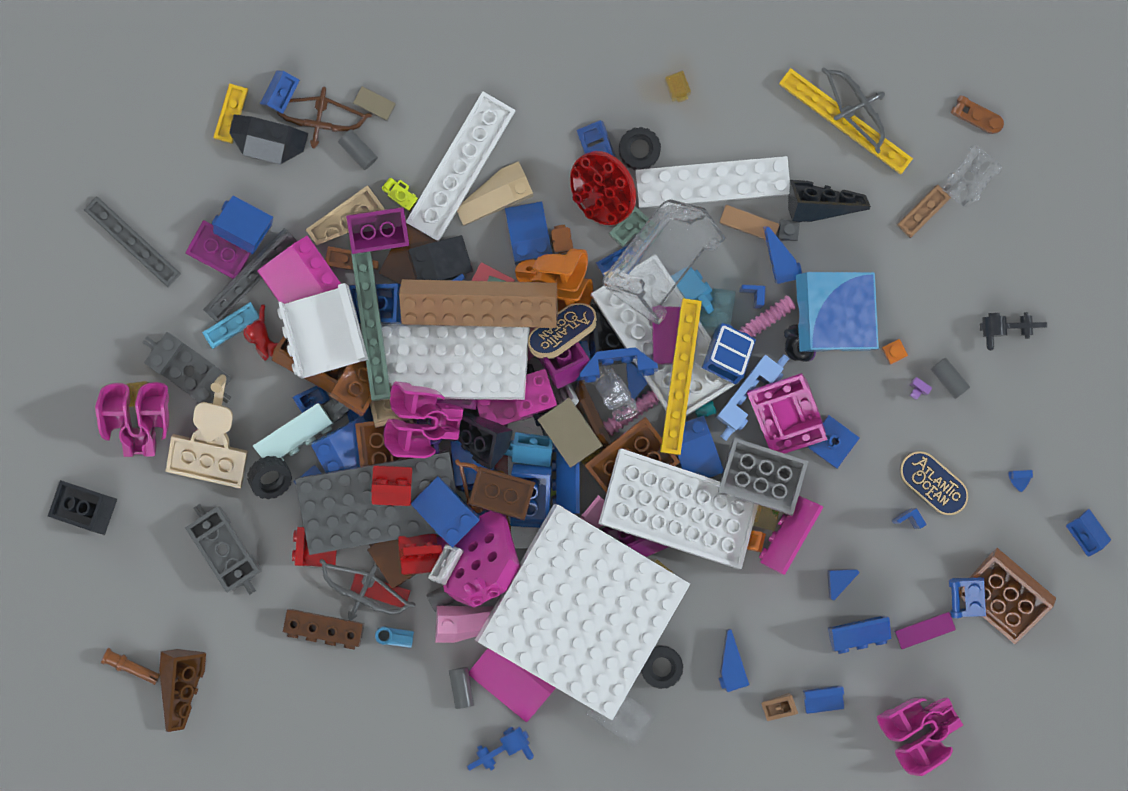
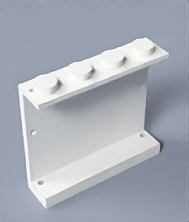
[277,283,368,379]

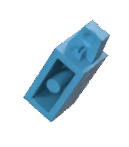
[671,265,714,314]
[504,432,553,467]

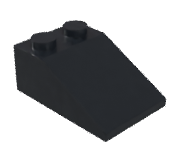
[407,235,473,280]
[48,480,117,535]

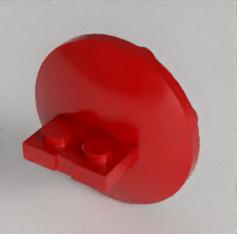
[570,151,636,225]

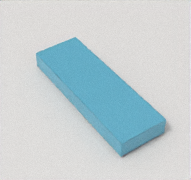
[202,302,259,349]

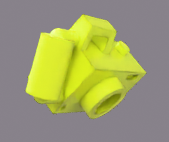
[382,178,418,212]

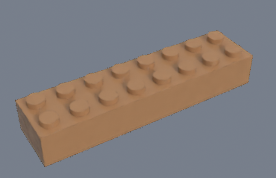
[399,279,558,328]

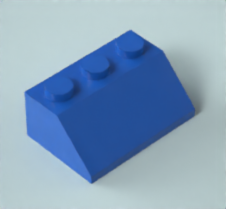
[828,615,891,654]

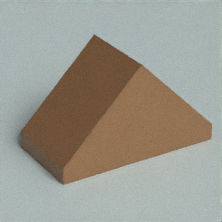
[761,693,798,721]

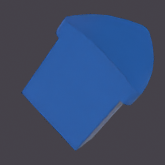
[1008,470,1033,492]

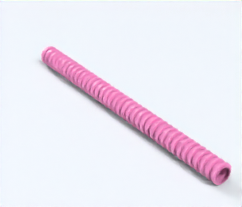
[603,295,796,436]

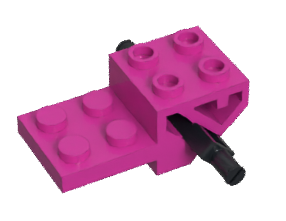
[476,361,558,436]

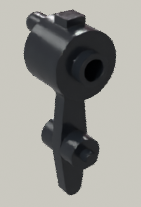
[979,312,1047,351]

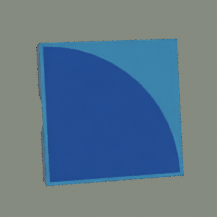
[796,272,879,352]

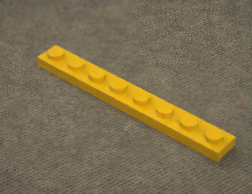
[779,68,913,175]
[660,298,702,455]

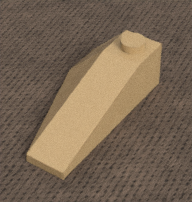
[457,161,533,226]

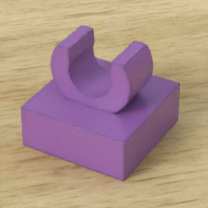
[909,377,932,400]

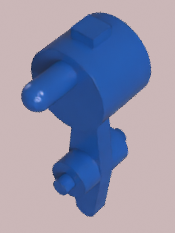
[467,726,534,771]

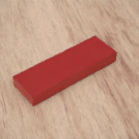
[350,573,411,608]

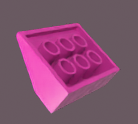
[257,236,341,304]
[759,496,823,575]
[469,648,556,722]

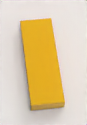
[213,83,248,144]

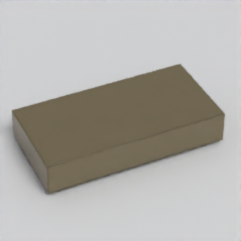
[353,86,396,121]

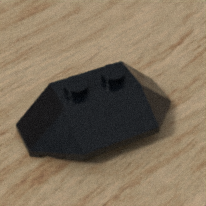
[229,114,308,165]

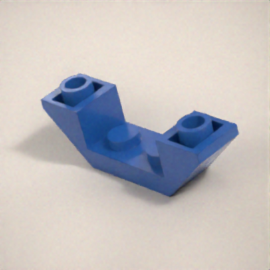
[580,347,658,383]

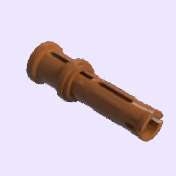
[101,648,160,685]

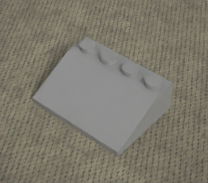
[718,438,808,516]

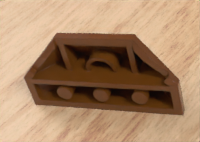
[575,380,612,448]

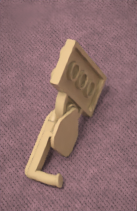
[166,374,248,488]

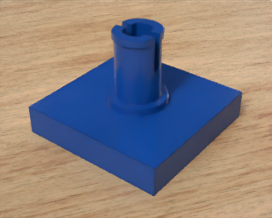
[807,415,860,469]

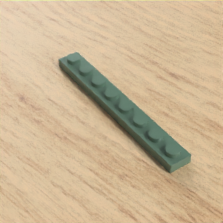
[351,251,391,401]

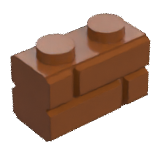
[551,225,573,255]

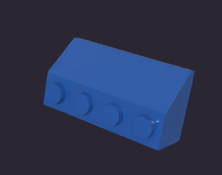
[552,443,580,514]

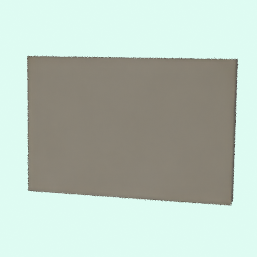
[538,397,603,468]

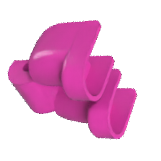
[384,381,463,458]
[95,382,169,457]
[877,697,963,776]

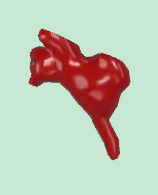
[243,304,278,361]

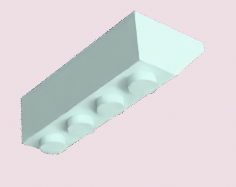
[253,403,334,461]

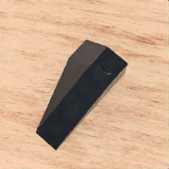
[788,180,871,222]
[458,411,513,469]

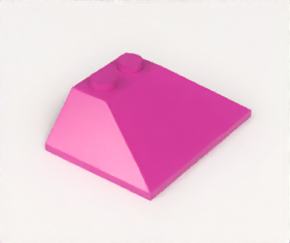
[747,373,827,454]

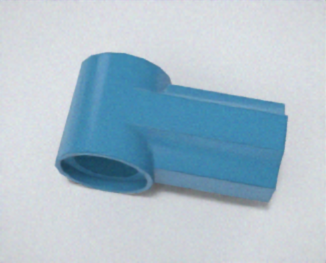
[375,626,414,648]

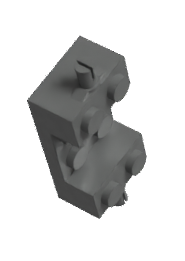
[143,332,232,404]
[185,504,262,595]

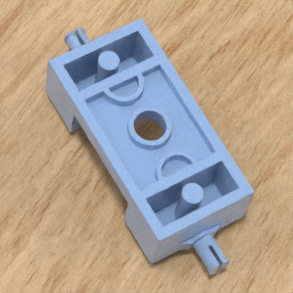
[716,354,789,441]

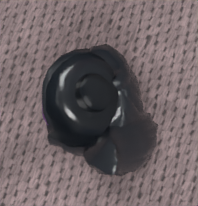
[784,324,816,362]

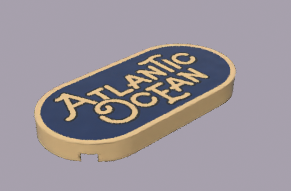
[528,303,597,359]
[900,451,968,515]

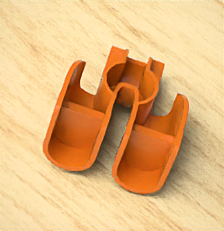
[515,248,593,312]

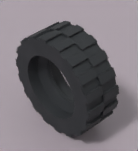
[619,127,661,170]
[247,456,292,499]
[641,645,683,689]

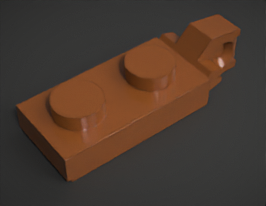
[325,246,379,271]

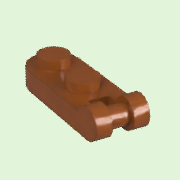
[951,95,1004,134]

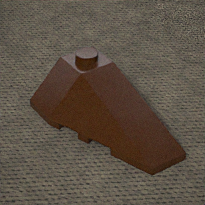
[159,649,206,732]

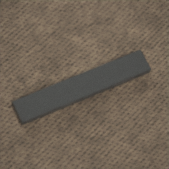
[84,196,181,287]
[203,228,297,323]

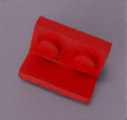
[371,465,412,506]
[398,534,442,575]

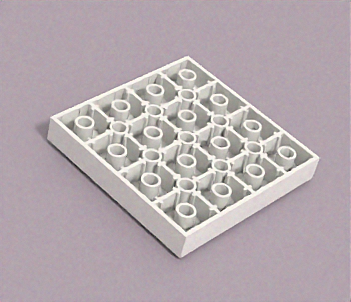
[475,504,690,720]

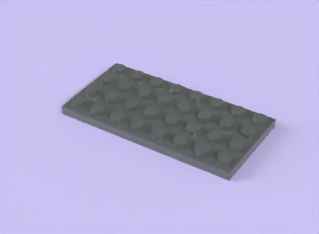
[295,451,457,555]

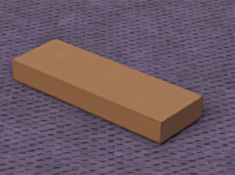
[897,184,951,238]
[719,205,780,240]

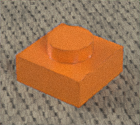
[882,339,908,365]
[747,530,766,553]

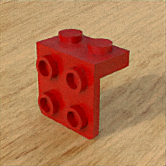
[292,527,337,567]

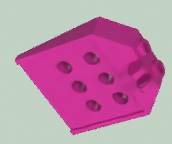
[437,511,520,608]

